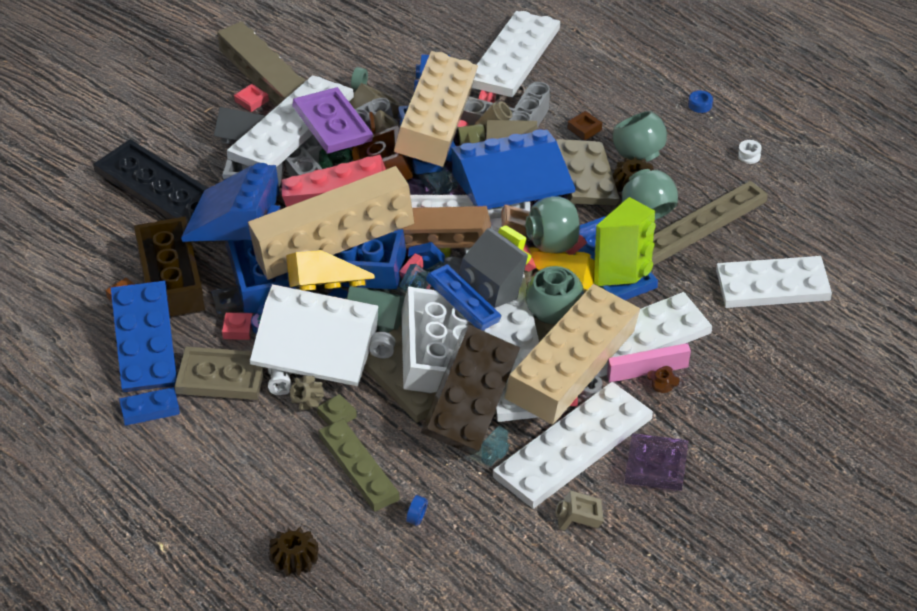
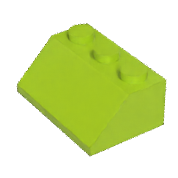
[594,197,656,286]

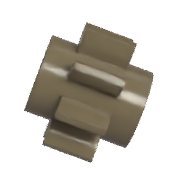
[289,375,324,410]

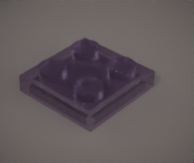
[625,433,689,491]

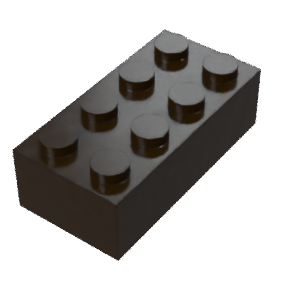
[134,216,205,317]
[420,325,521,455]

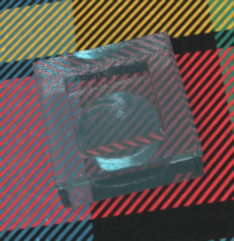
[399,264,431,292]
[482,426,509,466]

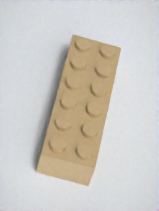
[394,51,478,167]
[248,166,414,280]
[505,284,640,425]

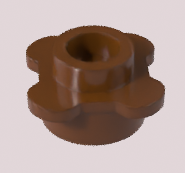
[647,366,680,393]

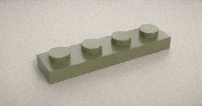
[319,419,400,512]

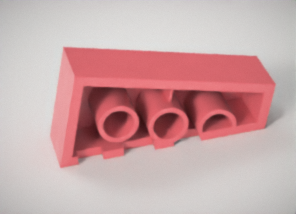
[282,155,386,207]

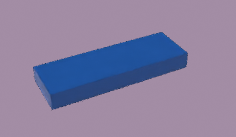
[426,264,502,330]

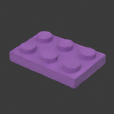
[292,87,373,154]

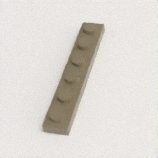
[652,181,768,266]

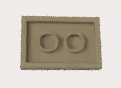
[556,139,619,206]
[175,347,265,400]

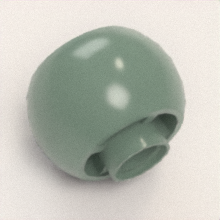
[613,111,667,162]
[622,169,678,220]
[525,196,580,253]
[526,266,584,325]

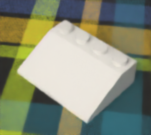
[250,284,378,386]
[401,287,490,393]

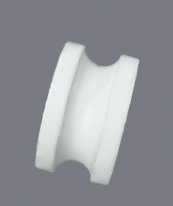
[738,140,761,164]

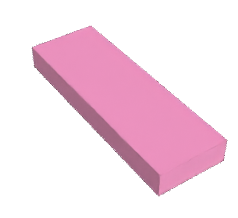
[607,343,691,383]

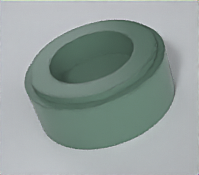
[351,67,368,91]

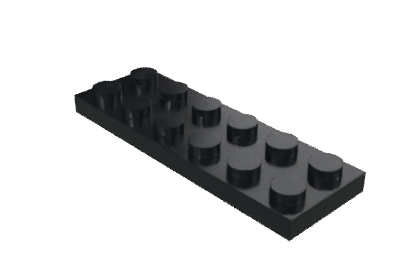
[93,139,208,225]

